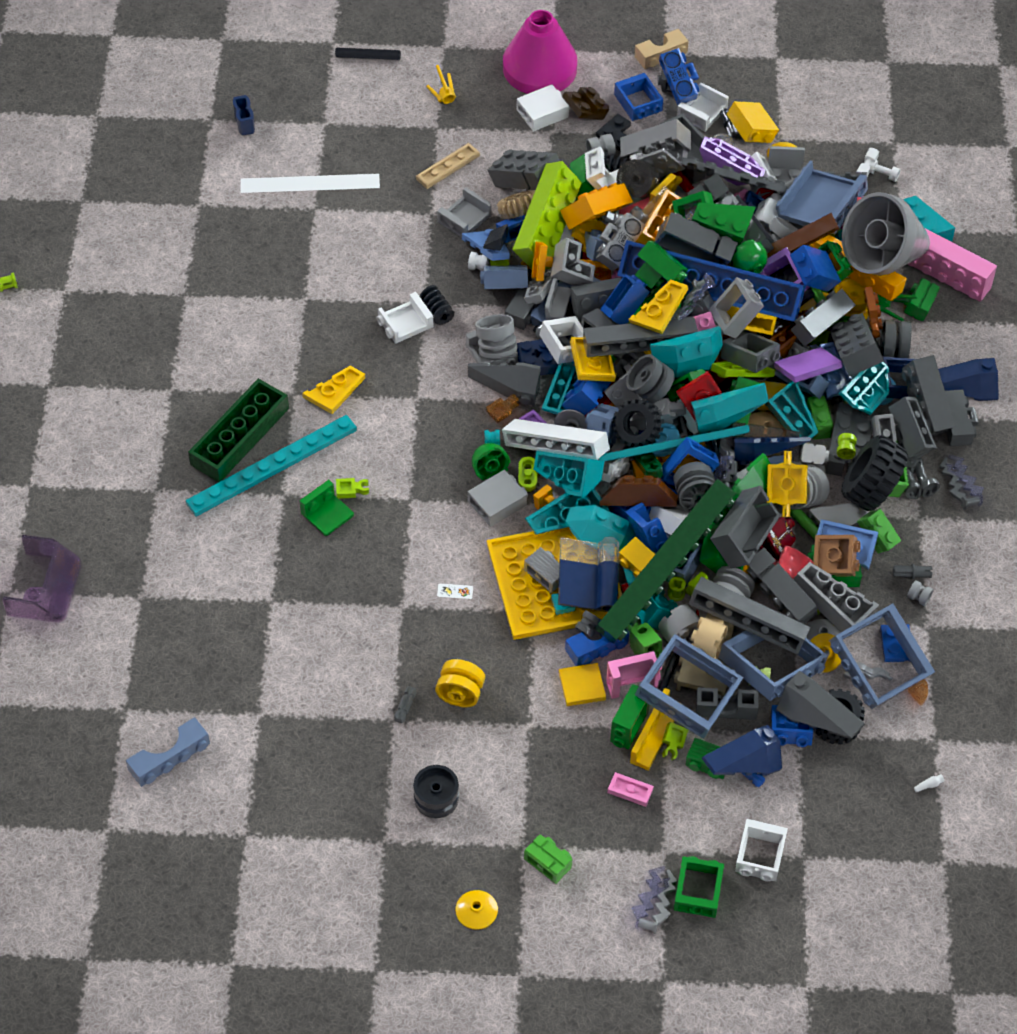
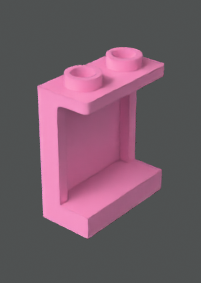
[606,651,662,699]

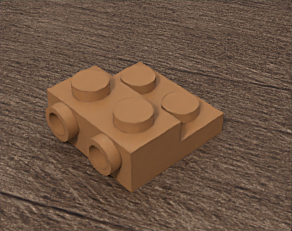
[814,535,861,577]

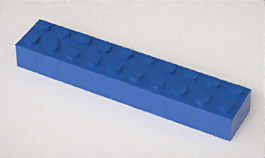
[617,240,806,321]

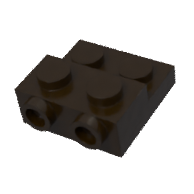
[562,87,610,120]

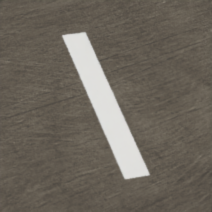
[241,174,380,193]

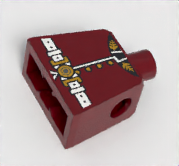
[760,517,796,561]

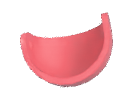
[779,546,814,579]

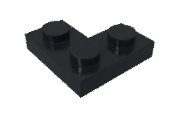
[596,114,631,152]

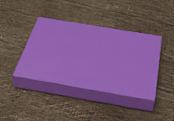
[774,347,842,383]

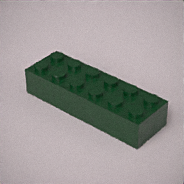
[188,378,289,482]

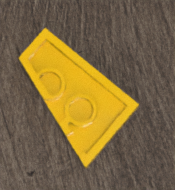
[629,280,688,334]
[302,366,365,414]

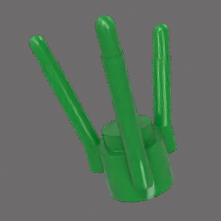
[876,294,918,321]

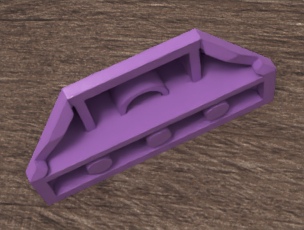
[699,137,765,186]

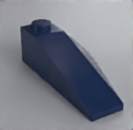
[938,358,999,401]
[734,436,811,465]
[702,725,782,776]

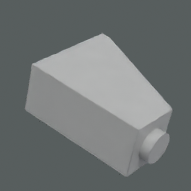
[808,503,868,528]

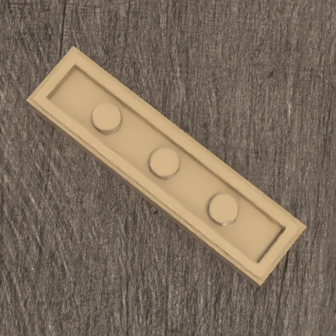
[416,143,480,189]

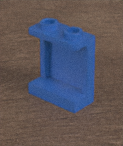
[625,502,668,554]

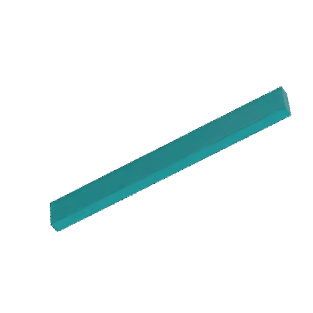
[598,425,750,462]

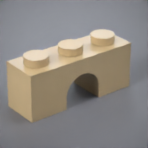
[635,29,689,69]

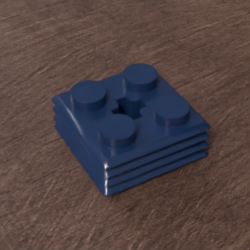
[517,339,558,376]

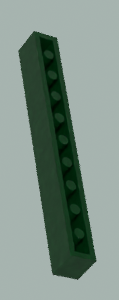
[595,479,736,644]

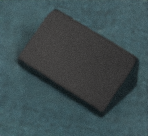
[483,224,508,251]

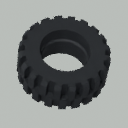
[841,435,908,511]

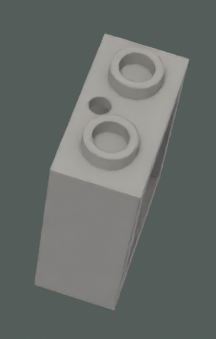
[709,277,764,339]

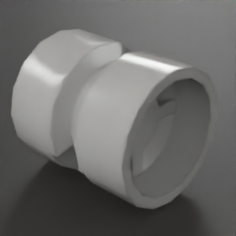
[586,134,616,157]

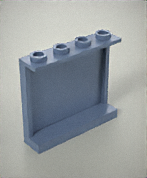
[776,160,868,235]

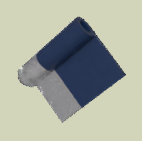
[558,537,619,612]

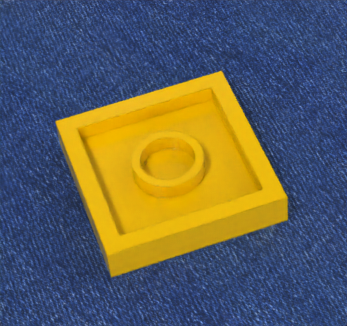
[559,663,606,706]

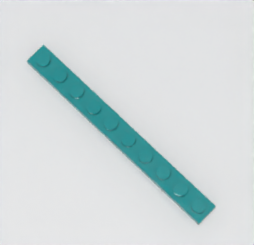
[186,414,357,517]

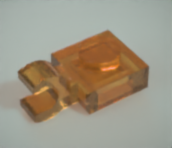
[486,394,519,423]

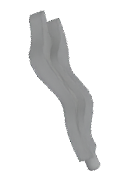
[718,438,735,469]
[842,662,893,681]

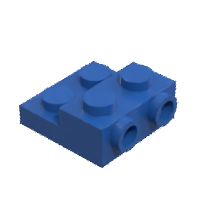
[771,705,813,747]

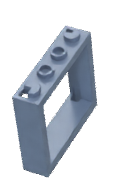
[829,604,935,709]
[718,631,828,701]
[635,634,744,739]

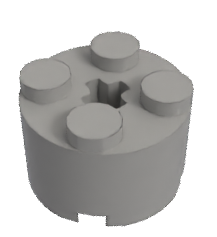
[658,604,700,644]

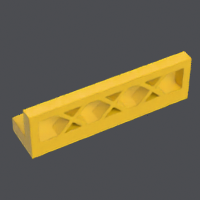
[630,688,681,771]

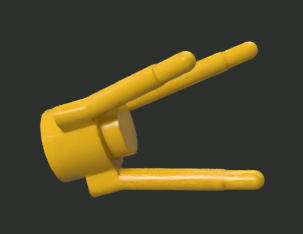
[426,65,456,104]

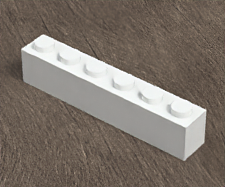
[502,419,610,460]

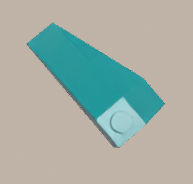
[691,383,769,435]
[533,451,605,497]
[525,488,609,535]

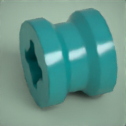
[484,429,500,445]

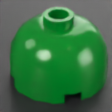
[730,239,768,273]
[472,443,510,481]

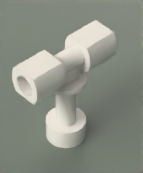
[856,148,901,182]

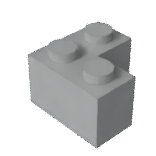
[551,237,595,286]

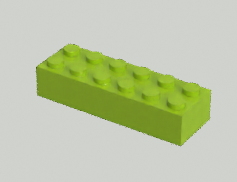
[512,161,582,269]

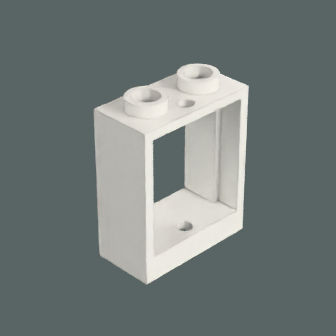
[539,316,583,364]
[735,819,788,881]

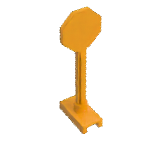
[531,241,619,281]

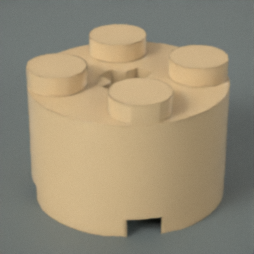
[690,617,728,659]

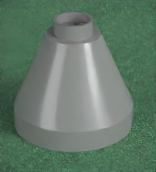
[842,192,930,276]

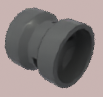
[575,610,601,637]

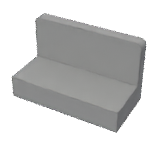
[545,278,571,320]

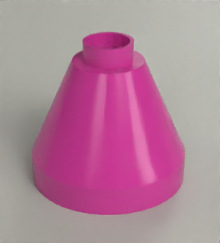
[503,10,577,94]

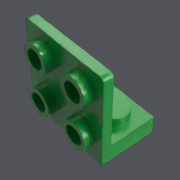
[300,479,354,536]

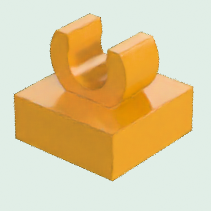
[533,485,555,510]

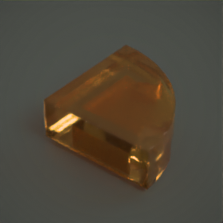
[908,679,928,705]

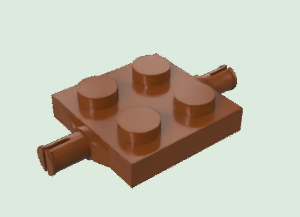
[863,286,883,338]

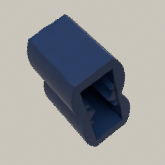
[233,95,255,136]

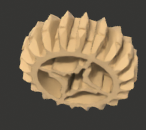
[497,190,535,219]

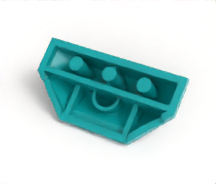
[650,326,723,378]
[542,361,578,414]
[838,362,889,414]
[565,505,636,558]

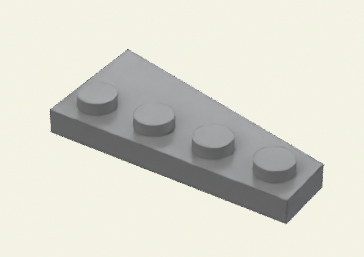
[524,267,553,304]

